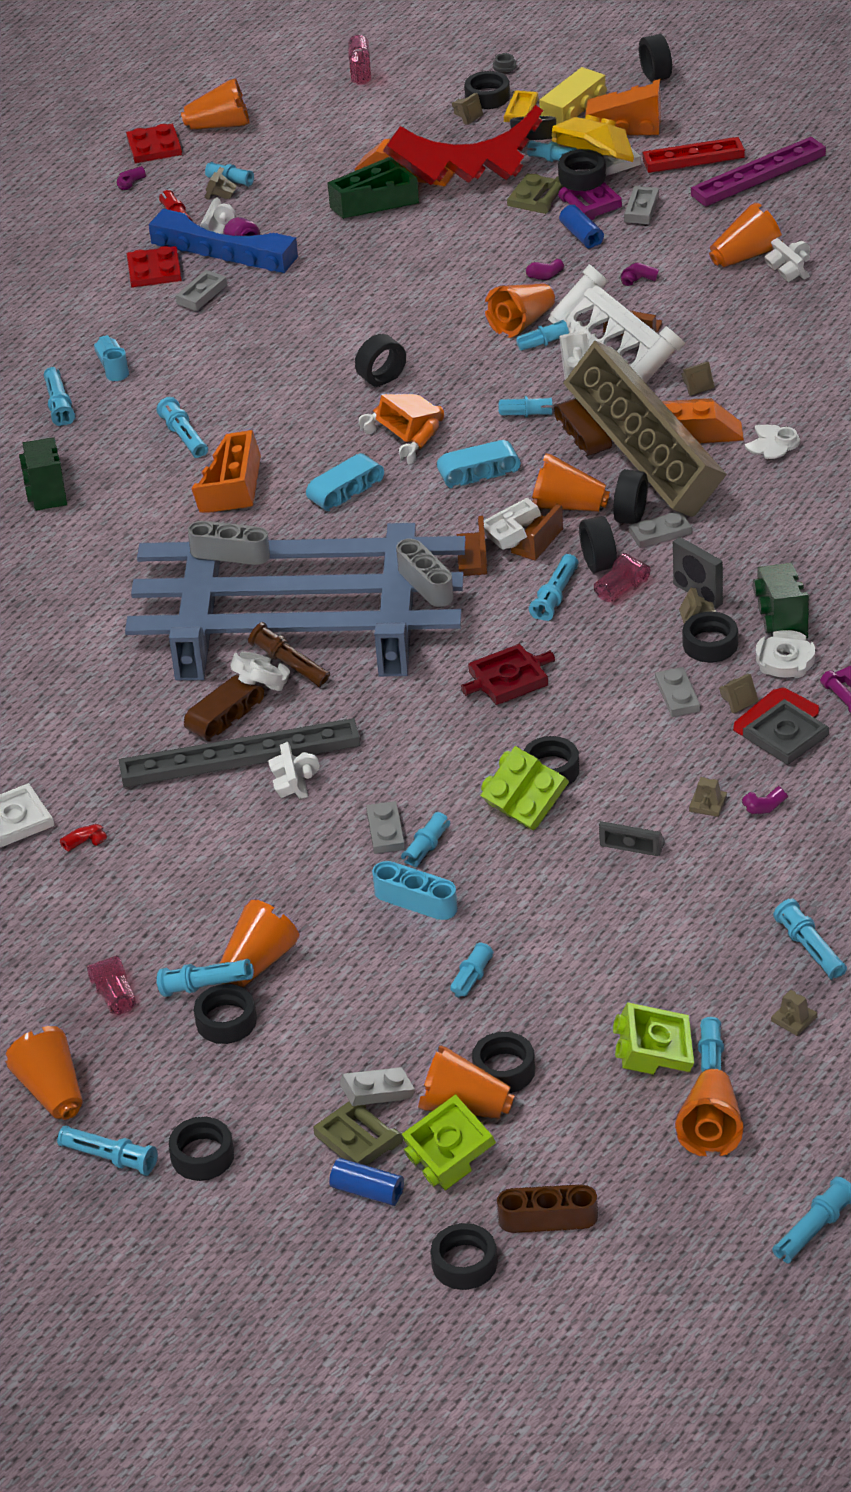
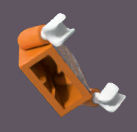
[359,394,444,464]

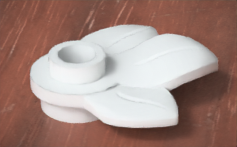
[745,425,800,459]

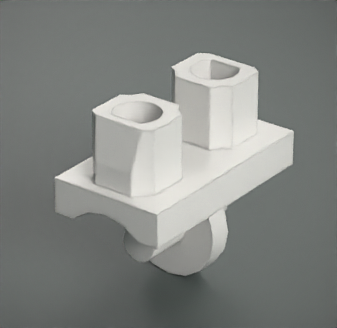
[200,197,236,234]
[764,238,810,282]
[559,331,589,380]
[268,742,320,799]

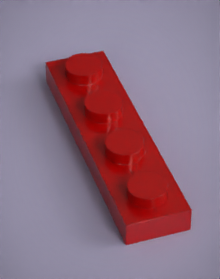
[642,137,745,173]

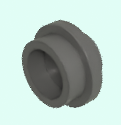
[493,53,517,73]

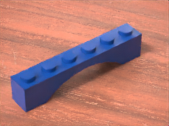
[149,209,298,273]

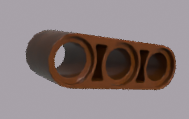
[554,398,612,457]
[184,674,264,742]
[497,1184,598,1233]

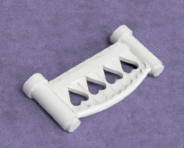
[548,264,686,383]

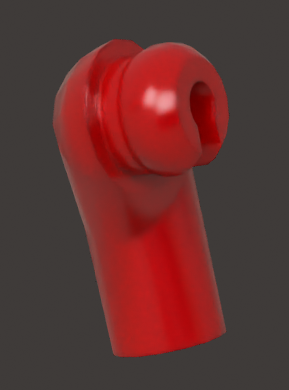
[60,824,107,852]

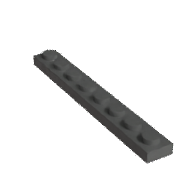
[118,718,360,788]

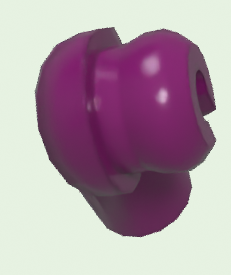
[116,166,146,190]
[526,258,564,280]
[621,262,659,286]
[742,786,788,814]

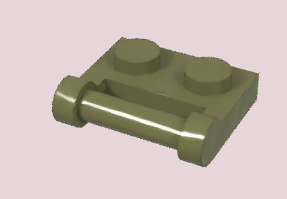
[507,173,564,214]
[313,1101,403,1166]

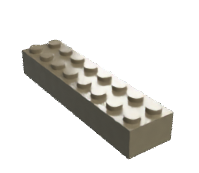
[563,341,727,517]

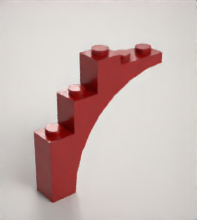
[383,105,544,185]

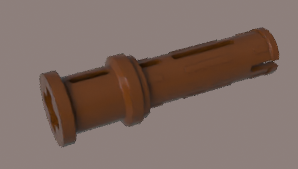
[248,622,330,688]

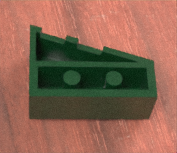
[327,157,419,219]
[19,437,67,511]
[753,563,809,638]

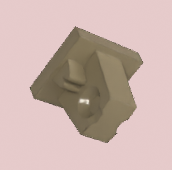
[452,93,483,125]
[204,167,237,199]
[681,362,715,396]
[679,587,716,623]
[719,674,759,713]
[689,777,727,817]
[771,990,817,1036]

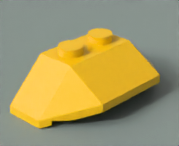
[552,114,634,162]

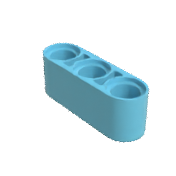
[437,440,521,488]
[306,453,384,512]
[372,861,458,920]

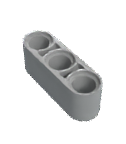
[188,521,270,565]
[396,538,453,607]

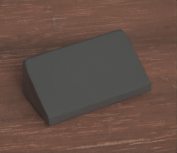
[599,821,665,856]

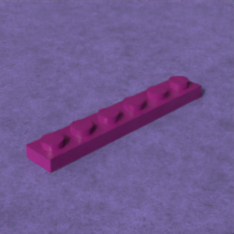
[691,136,826,207]

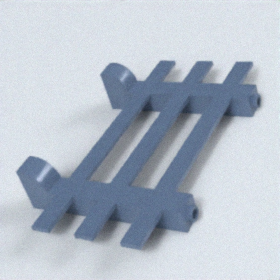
[125,523,466,680]

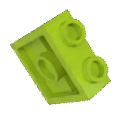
[480,746,569,831]
[613,1002,694,1075]
[401,1094,496,1191]

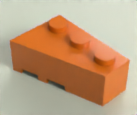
[585,79,661,135]
[191,430,261,512]

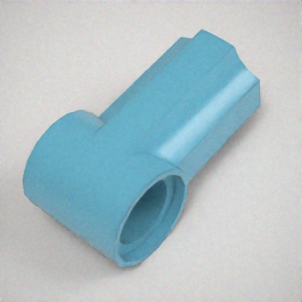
[94,335,129,381]

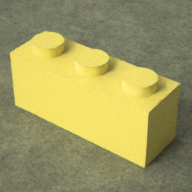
[539,67,607,125]

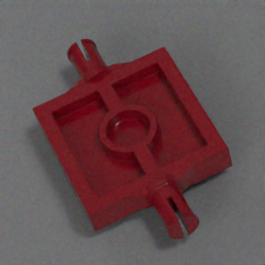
[461,643,555,705]

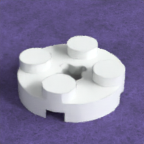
[756,630,815,678]
[230,652,290,691]

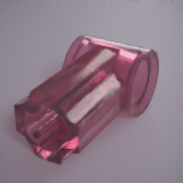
[348,35,371,85]
[594,553,651,602]
[87,955,136,1015]

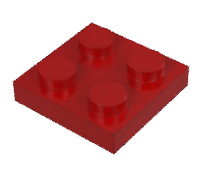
[126,123,182,163]
[126,246,182,288]

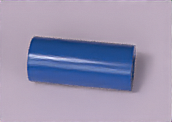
[559,205,604,249]
[329,1158,404,1206]

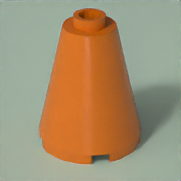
[181,78,250,130]
[709,203,783,267]
[485,284,555,338]
[532,453,610,512]
[219,900,300,988]
[5,1026,83,1120]
[418,1045,515,1119]
[675,1069,744,1157]

